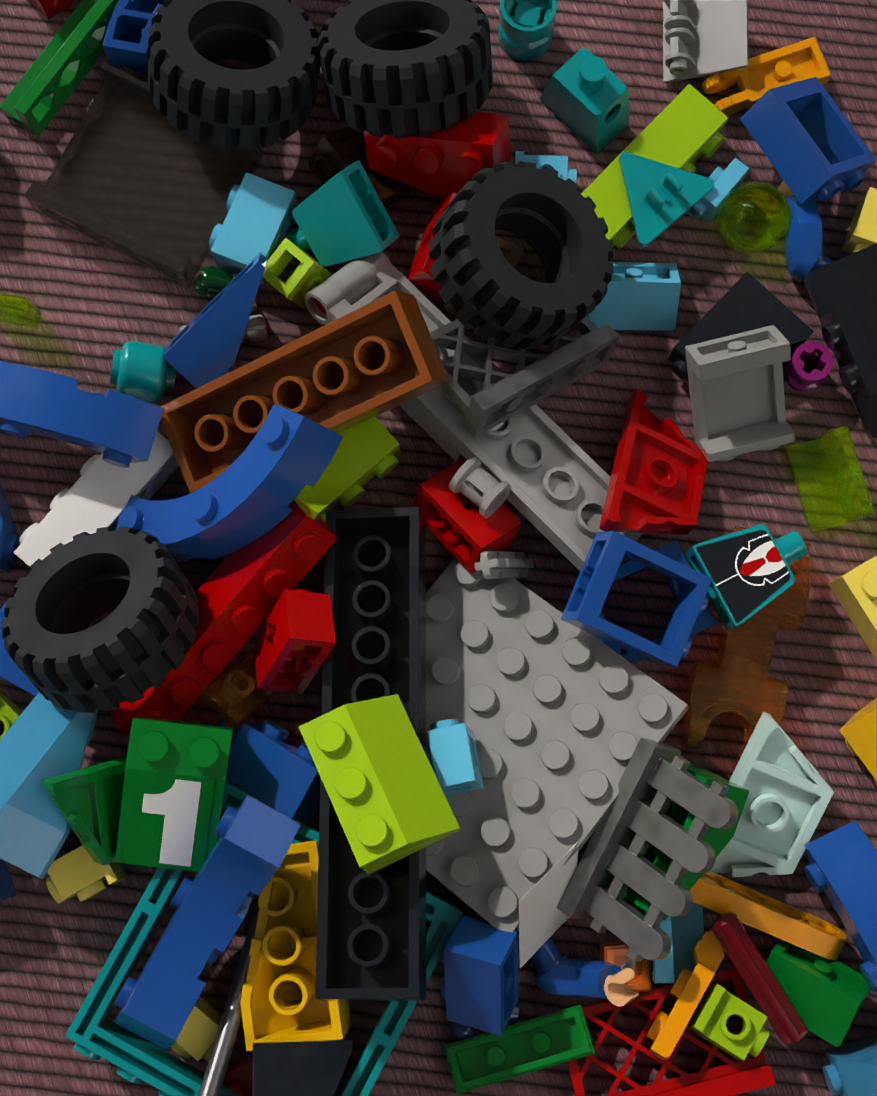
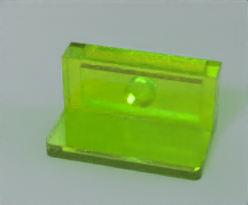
[786,425,874,533]

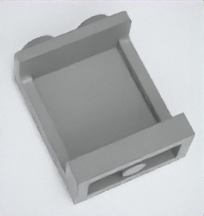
[685,325,795,462]

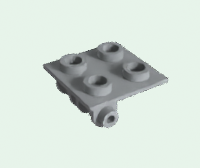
[663,0,749,84]

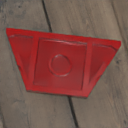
[599,389,708,535]

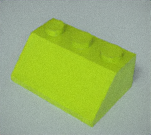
[299,694,461,874]

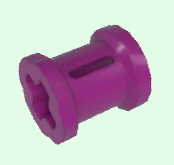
[784,342,833,392]

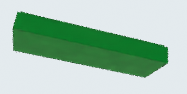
[444,1004,596,1095]

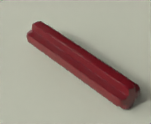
[711,912,807,1045]

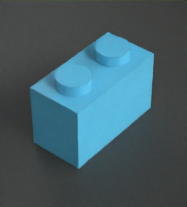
[209,172,298,285]

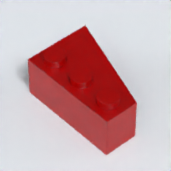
[363,111,511,199]

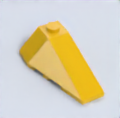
[240,840,351,1051]

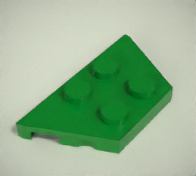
[43,756,127,865]

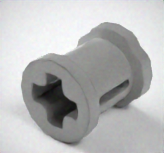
[449,456,512,518]

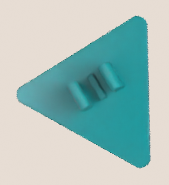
[619,152,714,247]

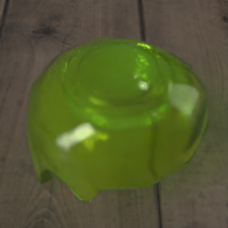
[717,183,790,254]

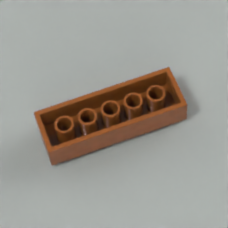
[161,291,450,493]

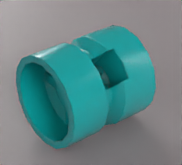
[498,0,557,61]

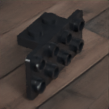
[804,243,877,438]

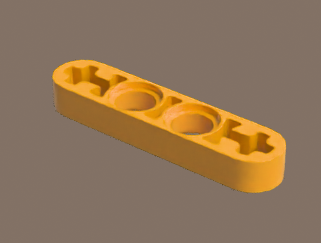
[689,871,848,960]

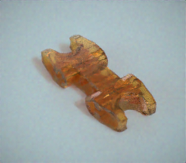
[682,526,810,750]

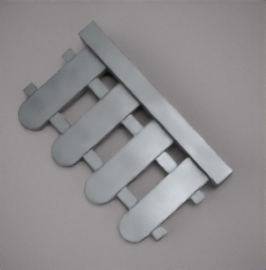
[557,738,738,962]

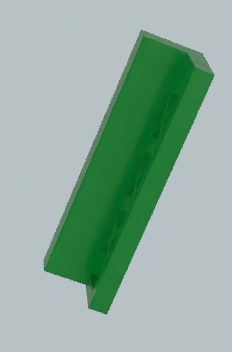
[0,0,119,137]

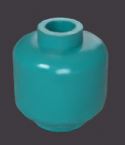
[109,341,177,402]

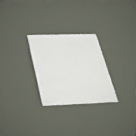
[519,842,578,969]

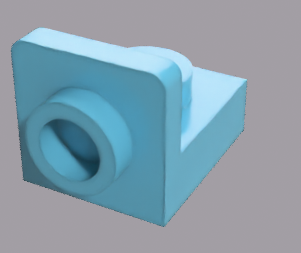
[686,158,749,224]

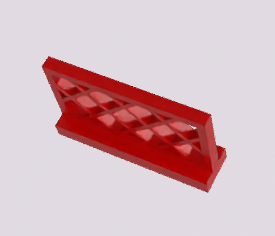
[567,968,776,1096]

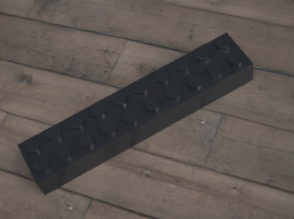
[316,507,426,1002]

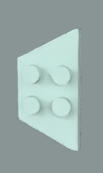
[710,711,834,877]

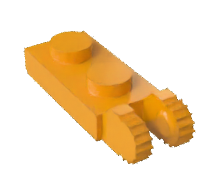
[702,37,831,116]
[646,929,726,1060]

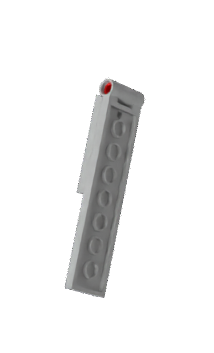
[305,251,644,571]

